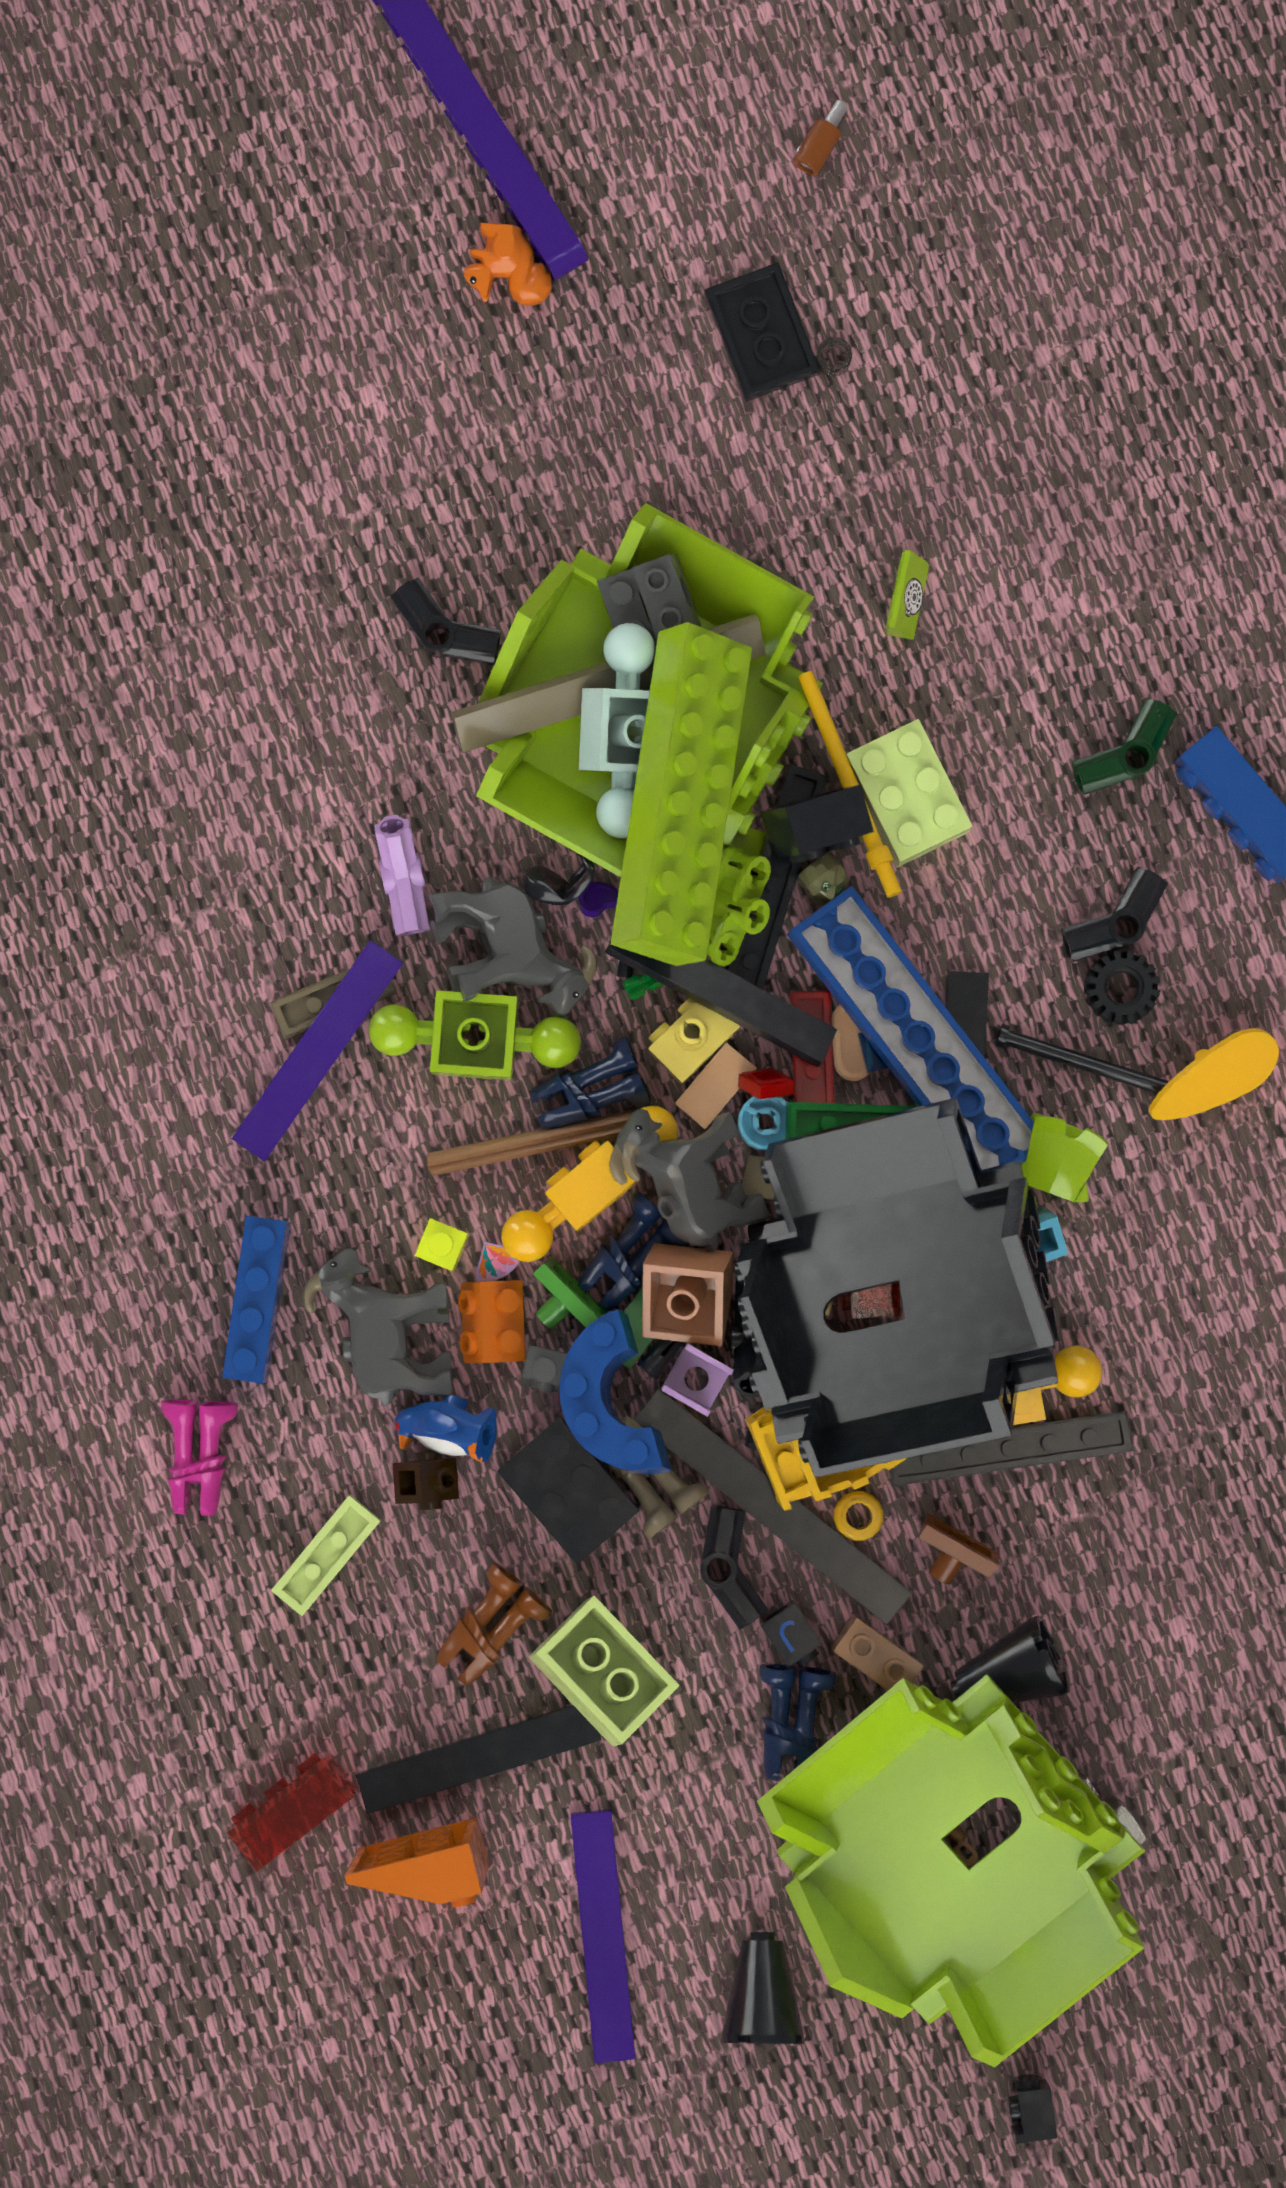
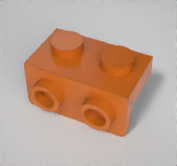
[458,1280,525,1363]

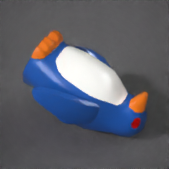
[395,1395,497,1462]

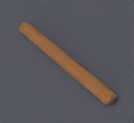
[427,1105,660,1176]

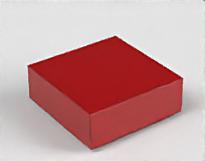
[738,1068,795,1100]

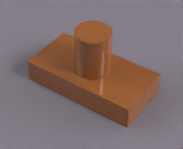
[919,1513,999,1585]

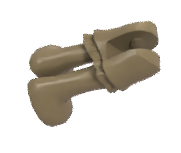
[607,1415,709,1540]

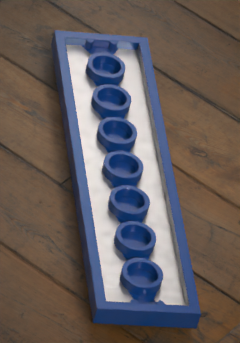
[787,886,1034,1170]

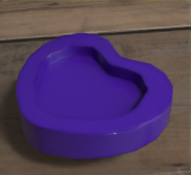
[578,881,619,918]

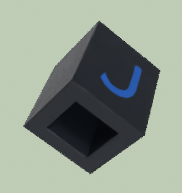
[760,1600,822,1667]

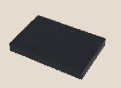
[704,262,821,402]

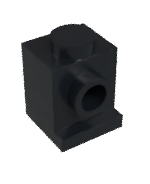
[1008,2074,1057,2144]

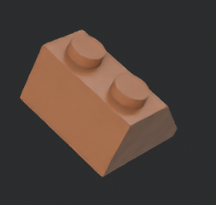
[642,1243,734,1346]

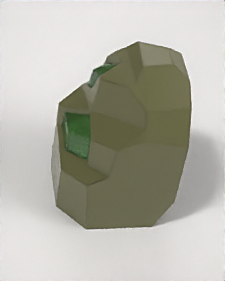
[797,852,849,906]

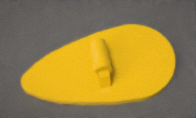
[1148,1028,1279,1120]

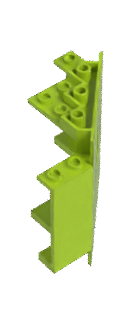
[476,503,823,877]
[757,1674,1146,2068]

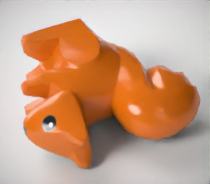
[463,223,552,306]

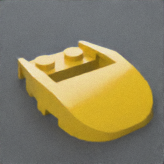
[745,1406,907,1511]

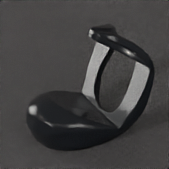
[522,853,595,905]

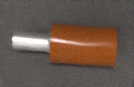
[792,100,848,177]

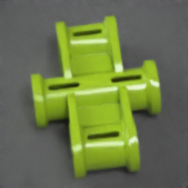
[707,846,771,967]

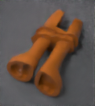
[436,1562,552,1686]

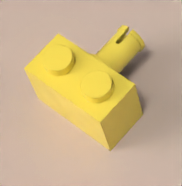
[648,998,740,1085]

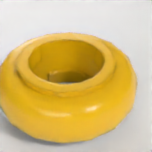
[834,1491,884,1541]

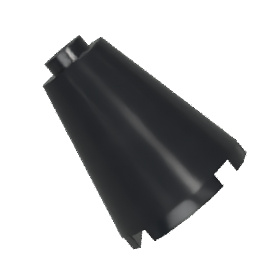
[951,1616,1070,1703]
[721,1932,804,2044]

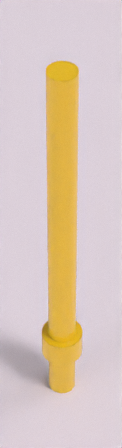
[798,671,902,898]

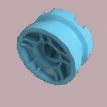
[737,1096,786,1151]

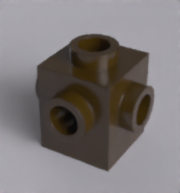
[392,1451,459,1510]

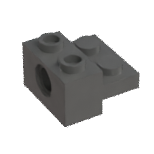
[597,554,702,646]

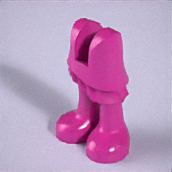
[161,1399,238,1516]

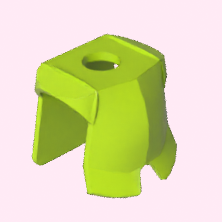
[1022,1113,1109,1203]

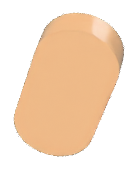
[831,1005,874,1082]

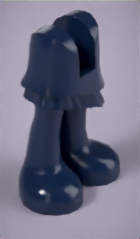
[529,1036,653,1129]
[577,1190,690,1312]
[759,1664,837,1781]

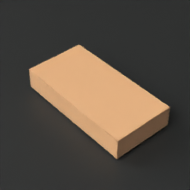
[674,1042,757,1130]

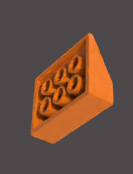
[344,1817,489,1908]

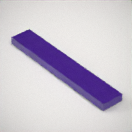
[231,940,403,1162]
[570,1809,635,2063]

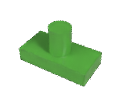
[533,1257,608,1329]

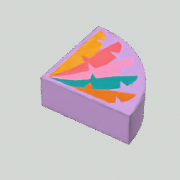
[474,1241,520,1282]

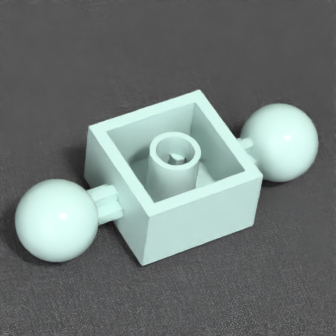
[579,623,655,838]

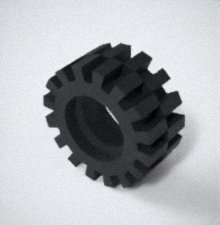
[1084,950,1160,1025]

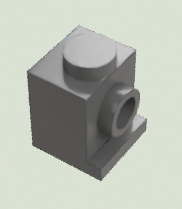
[522,1345,568,1393]

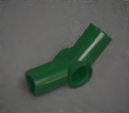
[1072,698,1177,795]

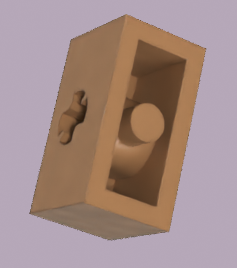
[831,1614,924,1691]

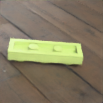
[271,1494,381,1616]

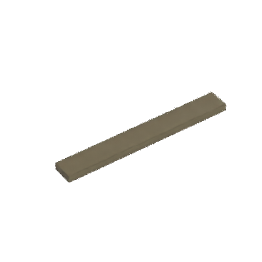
[451,614,766,753]

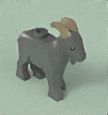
[429,876,597,1017]
[609,1109,770,1252]
[302,1248,452,1407]

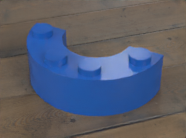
[559,1309,672,1474]

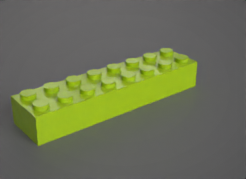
[610,622,752,966]

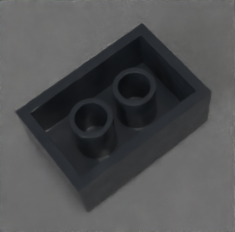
[497,1416,639,1565]

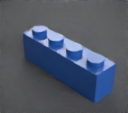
[1174,726,1286,884]
[222,1216,291,1384]

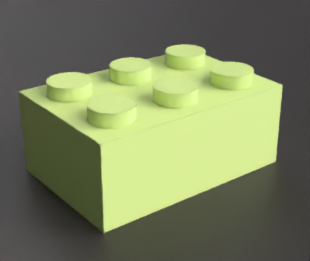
[846,719,973,868]
[528,1596,680,1747]

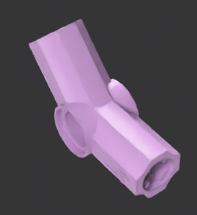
[374,815,430,936]

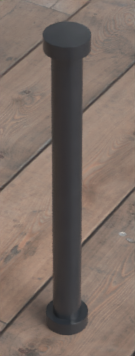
[995,1023,1169,1094]

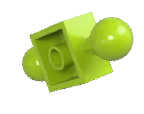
[368,990,581,1081]

